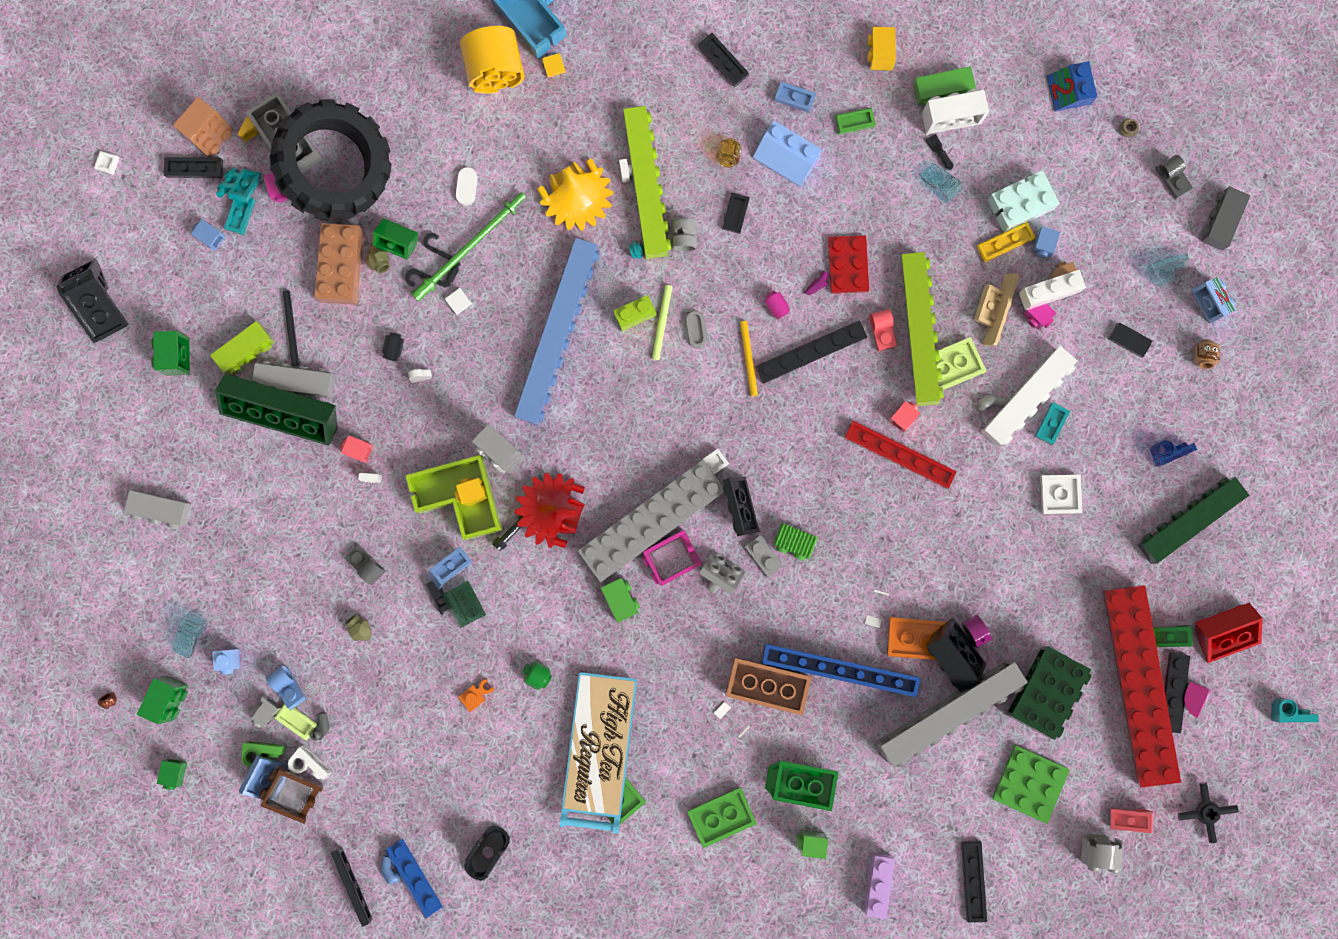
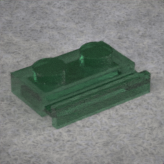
[442,581,486,629]

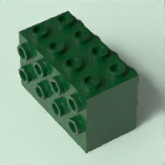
[1006,646,1092,740]

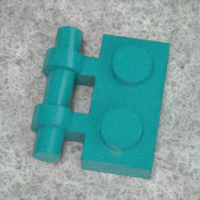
[216,167,262,203]

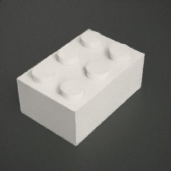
[922,89,989,135]

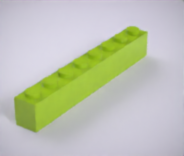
[623,106,671,259]
[902,252,944,407]

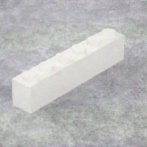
[981,346,1078,447]

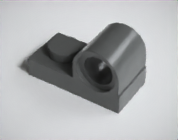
[1155,155,1193,199]
[345,544,386,585]

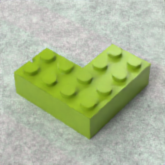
[405,455,503,541]

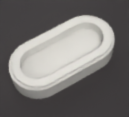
[456,167,478,206]

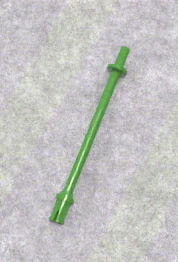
[411,192,526,302]

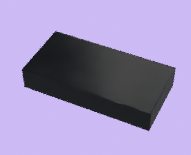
[722,193,750,234]
[1108,322,1152,358]

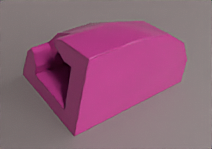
[1184,682,1211,718]

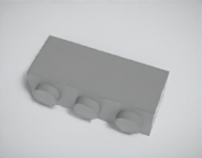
[123,490,192,529]

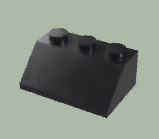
[927,618,986,692]

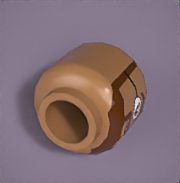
[1194,339,1220,369]

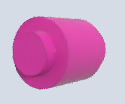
[764,290,790,320]

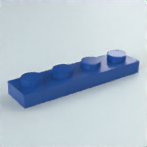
[384,839,443,919]

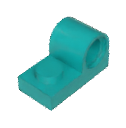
[1271,698,1319,723]

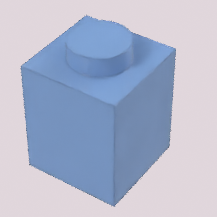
[191,219,226,251]
[1031,226,1060,259]

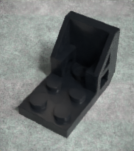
[56,259,128,343]

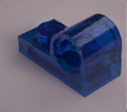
[1151,440,1198,467]

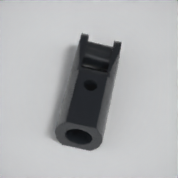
[425,581,453,615]

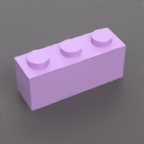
[864,852,895,919]

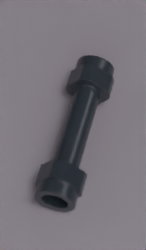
[492,515,523,551]

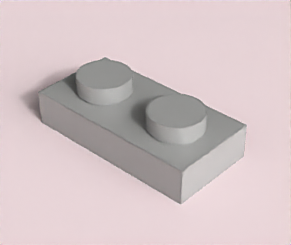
[745,536,783,578]

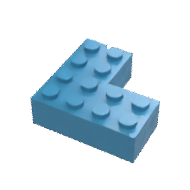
[491,0,567,59]

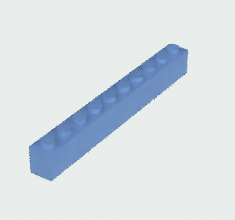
[514,238,600,426]

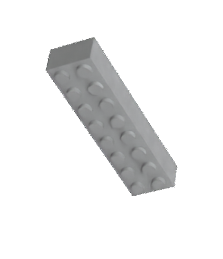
[578,460,724,583]
[875,661,1028,767]

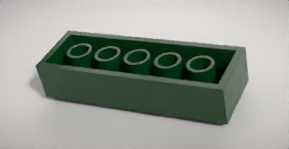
[215,374,337,446]

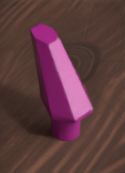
[803,271,829,295]

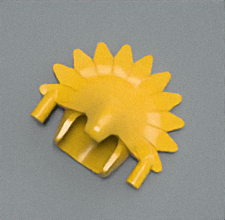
[537,158,613,231]

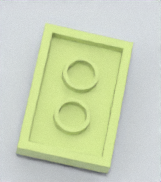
[936,337,986,390]

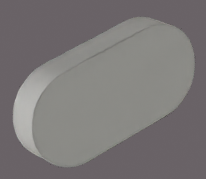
[685,311,707,349]

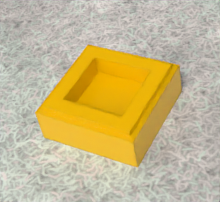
[542,53,566,77]

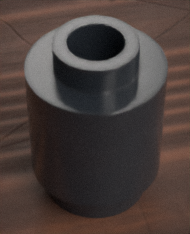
[381,332,404,362]

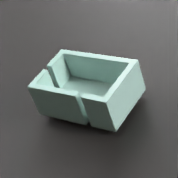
[987,170,1060,233]

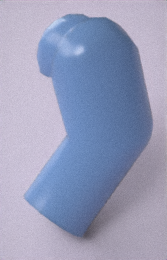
[381,855,400,884]

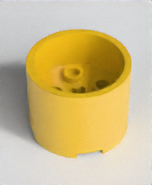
[460,26,525,94]

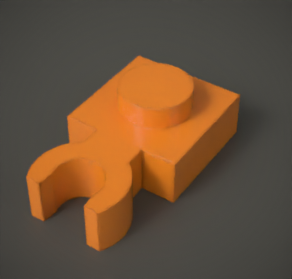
[458,679,495,712]

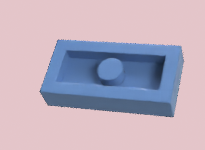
[774,81,816,113]

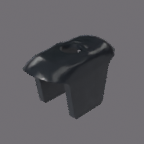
[464,826,510,881]

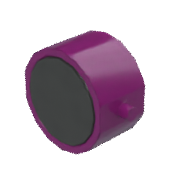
[962,615,992,648]

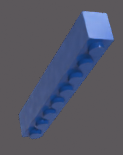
[761,643,920,697]

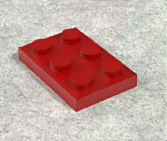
[828,235,869,294]

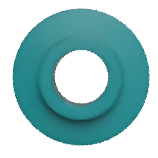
[629,240,644,259]

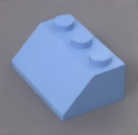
[753,121,822,187]

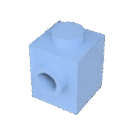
[213,649,240,674]

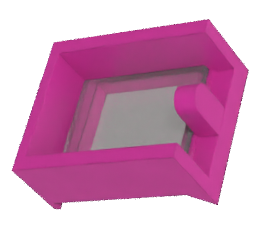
[642,530,702,586]

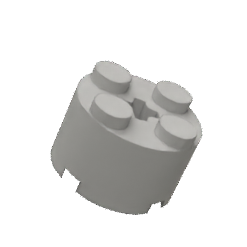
[1080,834,1123,873]

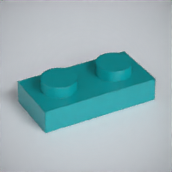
[224,198,256,236]
[1034,402,1070,445]

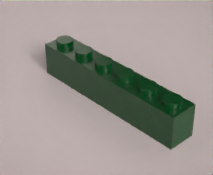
[1138,477,1250,564]

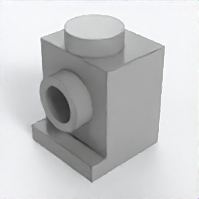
[251,696,282,728]

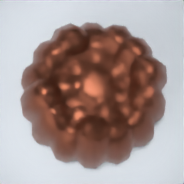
[97,692,117,709]

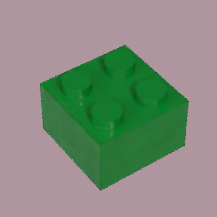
[151,331,190,376]
[137,676,188,724]

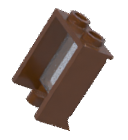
[259,765,323,824]

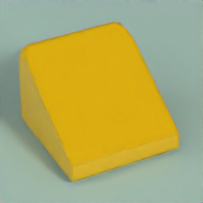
[238,116,259,142]

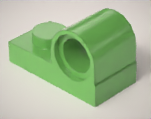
[241,741,287,767]

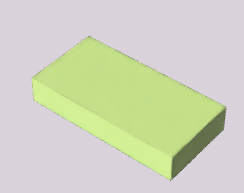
[275,704,318,741]

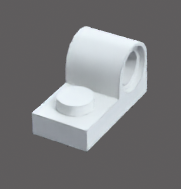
[288,745,332,780]

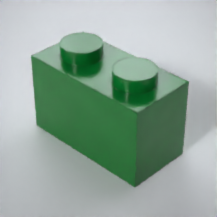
[372,218,418,260]

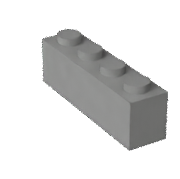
[252,361,335,398]

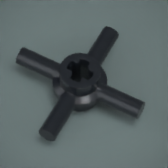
[1177,782,1239,843]

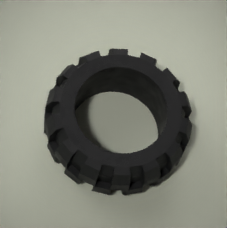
[269,99,392,221]

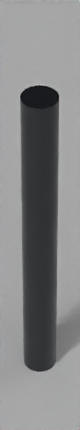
[283,290,299,366]

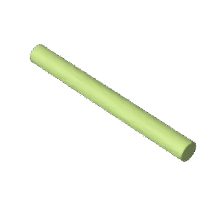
[652,285,672,360]

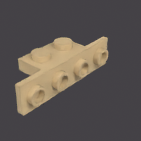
[974,273,1020,346]

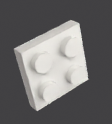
[1040,475,1082,514]

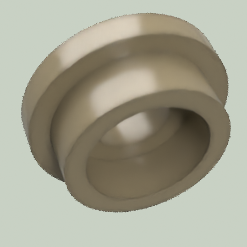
[1119,118,1139,138]

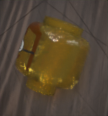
[716,138,742,168]

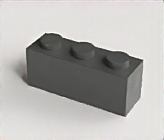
[1202,186,1251,251]

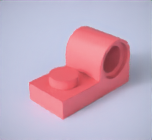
[868,309,897,352]
[1110,808,1153,833]

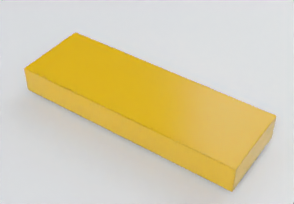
[976,221,1036,263]

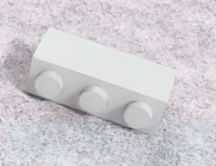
[1019,270,1086,311]

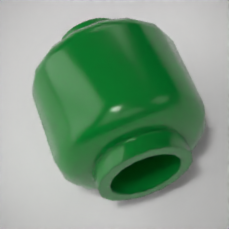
[522,661,552,690]

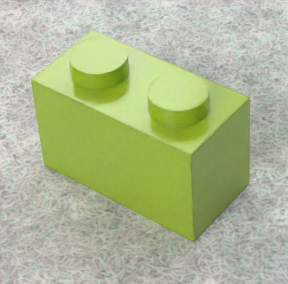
[613,295,656,332]

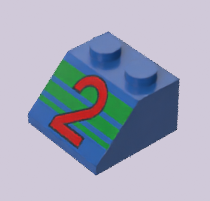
[1047,61,1097,112]

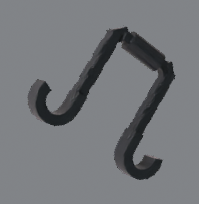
[405,233,461,288]

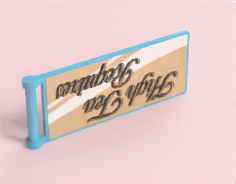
[560,672,637,834]

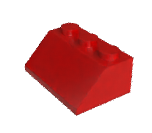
[1195,602,1263,663]

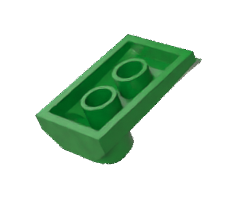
[765,760,839,811]

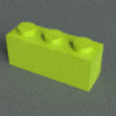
[210,321,275,375]

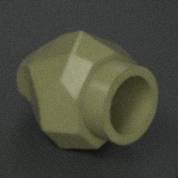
[366,246,390,274]
[345,614,372,641]

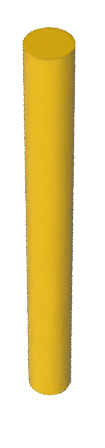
[740,321,758,397]

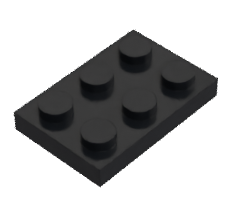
[723,476,760,537]

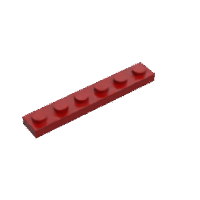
[844,421,957,489]

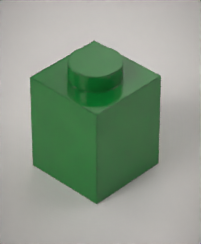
[157,758,187,790]

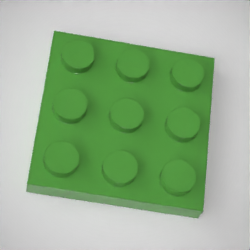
[992,745,1070,824]

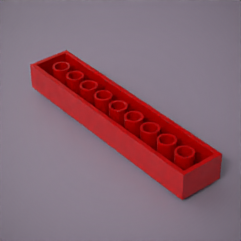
[1103,585,1181,788]

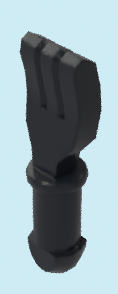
[926,134,954,170]

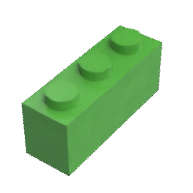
[913,66,976,106]

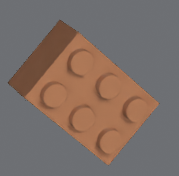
[173,97,233,157]

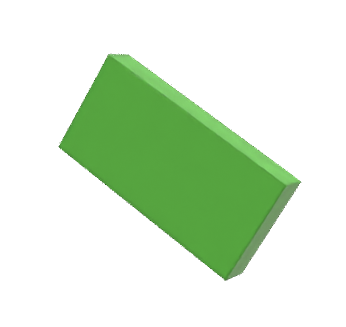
[835,108,876,135]

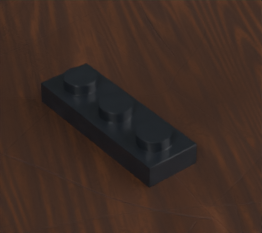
[698,33,749,87]
[164,157,223,178]

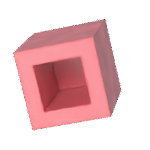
[888,401,920,432]
[341,435,373,463]

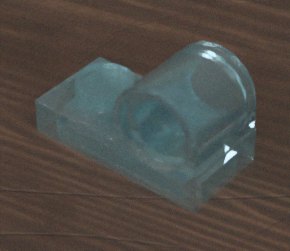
[920,162,962,204]
[1146,252,1189,287]
[172,613,208,658]

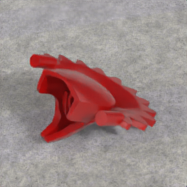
[514,473,585,548]

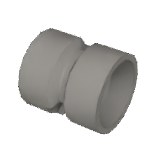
[673,219,697,251]

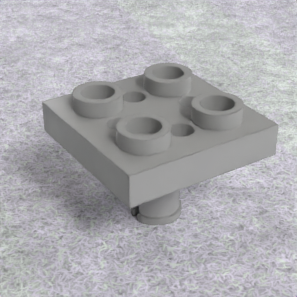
[699,551,746,595]

